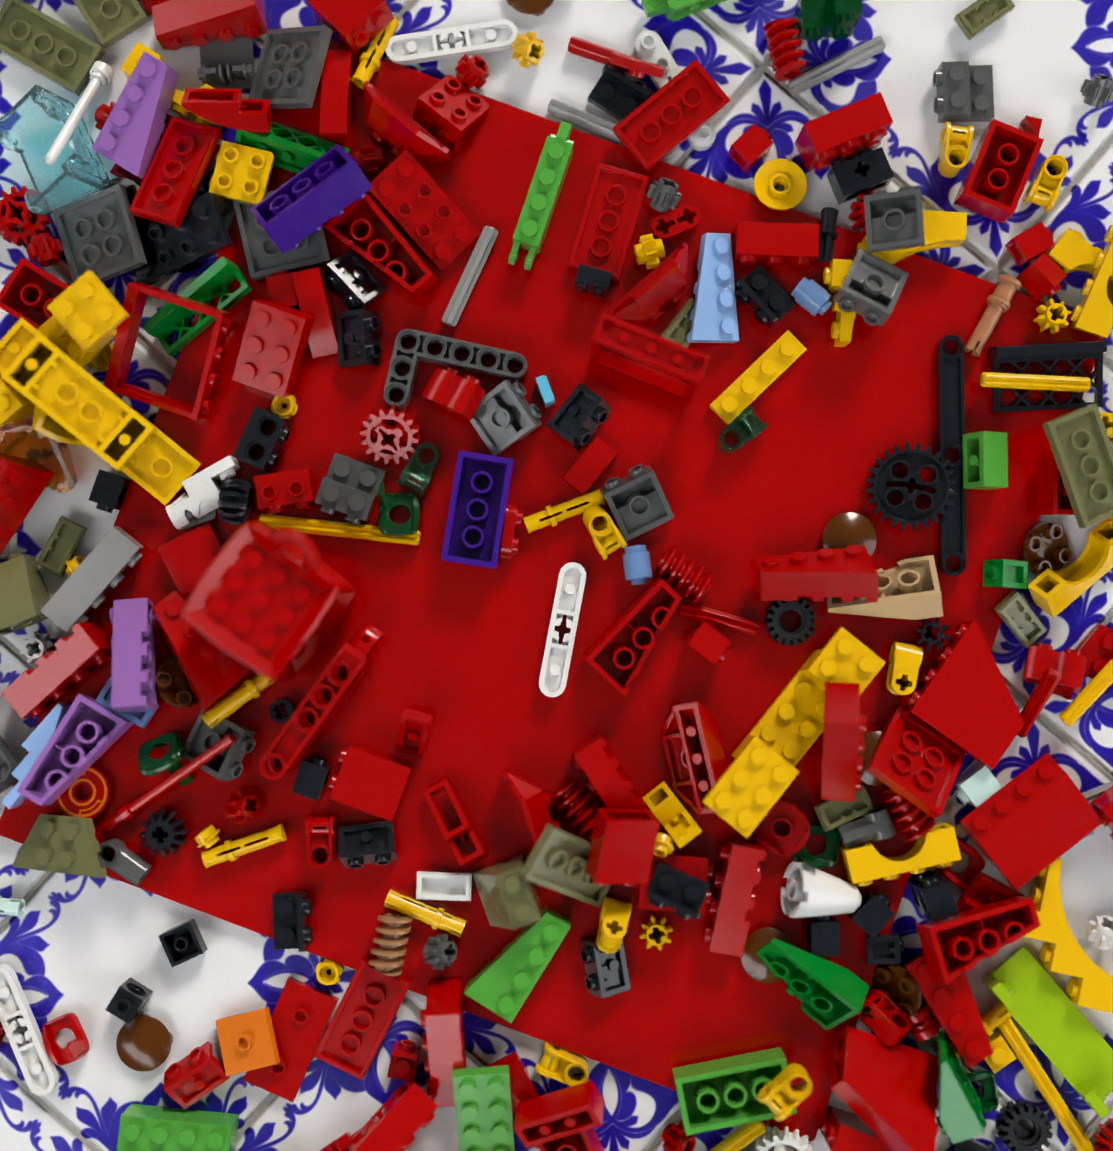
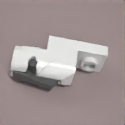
[166,455,241,530]

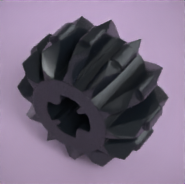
[217,478,254,525]
[139,809,189,857]

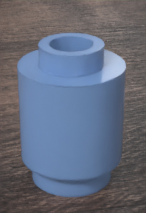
[791,277,832,317]
[622,545,653,585]

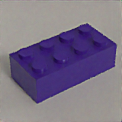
[249,144,372,253]
[441,450,514,570]

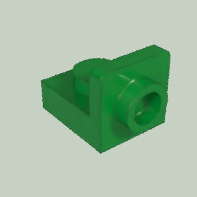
[982,559,1028,589]

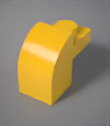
[643,781,702,848]

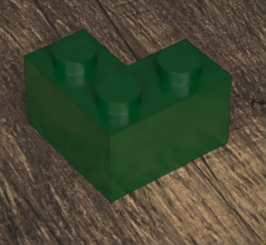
[796,0,863,42]

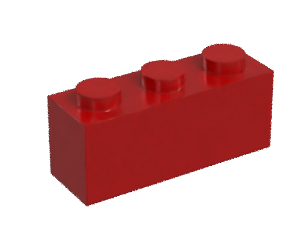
[733,221,819,267]
[514,1080,604,1148]

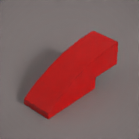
[320,50,355,137]
[181,88,273,133]
[292,267,338,359]
[422,778,489,869]

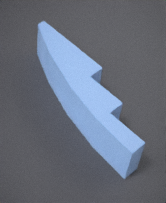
[1,702,71,809]

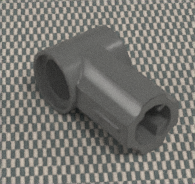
[837,806,896,849]
[97,838,152,886]

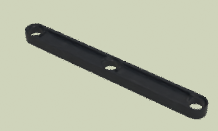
[936,334,967,577]

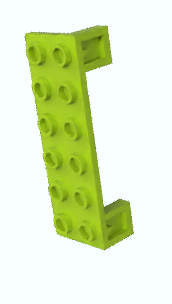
[981,946,1113,1119]

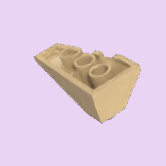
[826,555,943,620]

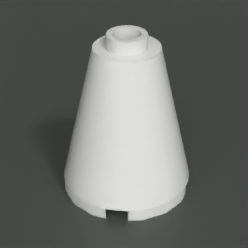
[780,861,862,918]

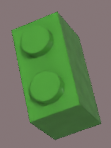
[963,431,1008,490]

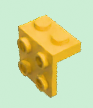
[209,140,275,205]

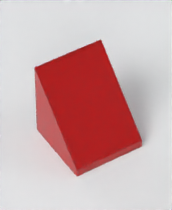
[1020,116,1042,137]

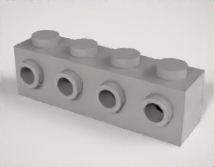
[40,526,144,633]

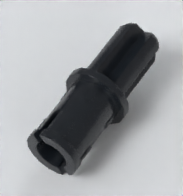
[817,207,839,263]

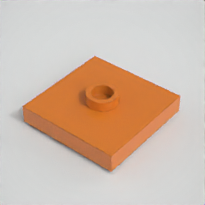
[215,1007,280,1076]

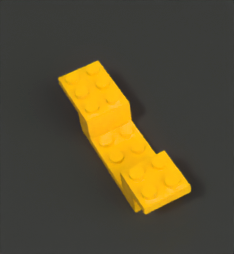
[0,270,129,429]
[0,317,202,506]
[702,627,886,838]

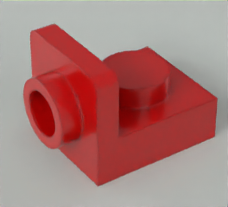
[387,1040,422,1082]

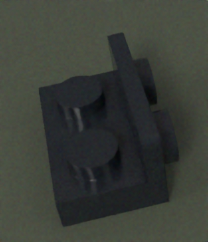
[588,65,651,121]
[323,248,388,311]
[735,265,796,328]
[336,308,382,369]
[546,383,611,451]
[338,820,398,869]
[645,861,710,920]
[272,891,313,952]
[580,938,631,998]

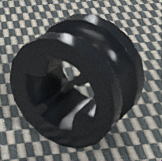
[269,698,296,723]

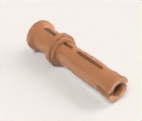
[964,274,1022,357]

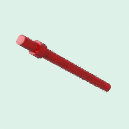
[103,733,236,831]

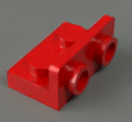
[164,1041,230,1110]

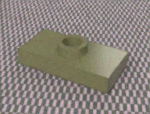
[954,0,1015,40]
[660,298,695,347]
[36,516,88,576]
[993,590,1047,648]
[813,784,875,832]

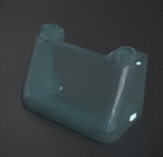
[0,85,111,215]

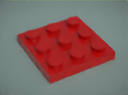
[865,705,966,819]

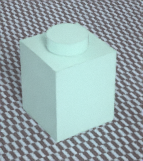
[953,763,1002,808]

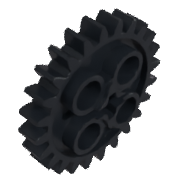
[866,442,957,532]

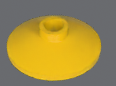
[753,159,807,211]

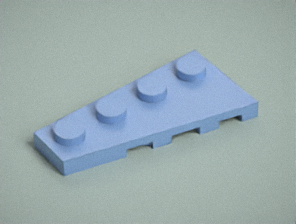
[686,233,739,343]

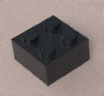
[574,264,613,298]
[158,918,208,967]

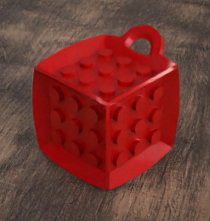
[181,520,356,682]

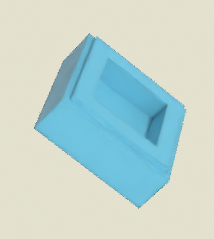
[535,375,555,408]

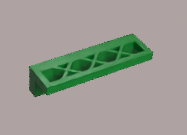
[236,121,351,174]
[142,256,252,357]

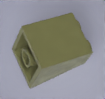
[0,552,50,635]
[472,854,542,930]

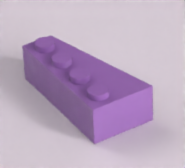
[91,51,179,180]
[110,598,158,713]
[16,694,134,806]

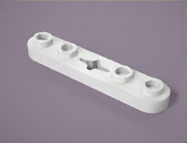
[385,19,518,66]
[635,30,716,151]
[539,562,586,697]
[0,964,59,1096]

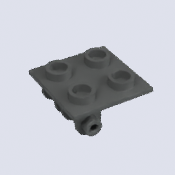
[197,36,255,90]

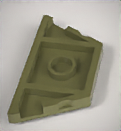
[13,813,107,878]

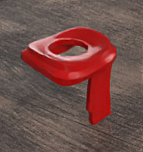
[934,838,986,889]
[42,1012,90,1066]

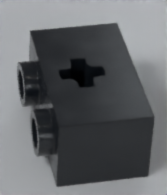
[827,147,894,205]

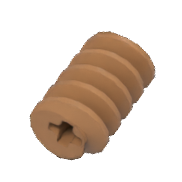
[368,913,413,976]

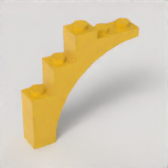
[823,210,967,347]
[1024,858,1113,1013]

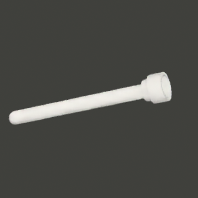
[45,61,114,165]

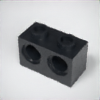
[232,406,291,473]
[908,870,959,923]

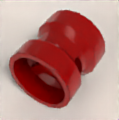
[910,1001,940,1041]

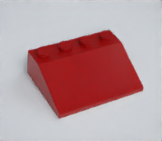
[959,753,1103,891]

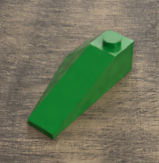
[756,938,869,1031]

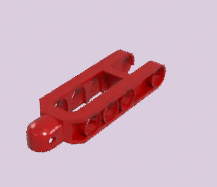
[259,624,384,780]

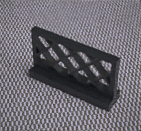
[988,341,1107,413]

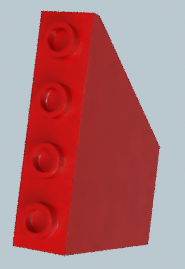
[905,621,1025,769]
[831,1026,939,1151]

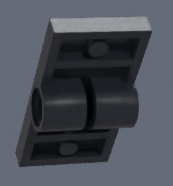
[133,192,233,286]

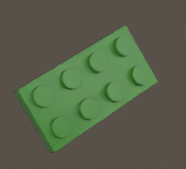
[452,1065,515,1151]

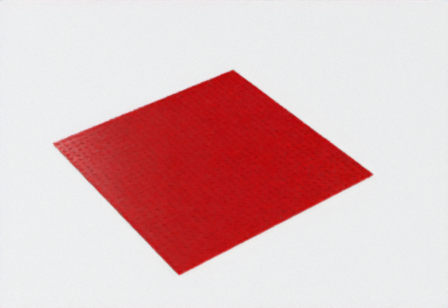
[0,39,1104,1141]

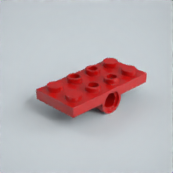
[368,149,480,271]

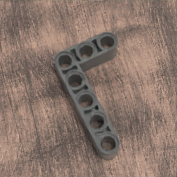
[384,329,528,411]

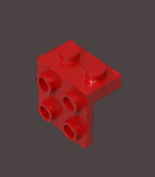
[412,75,490,154]

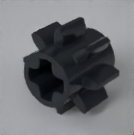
[916,617,951,652]

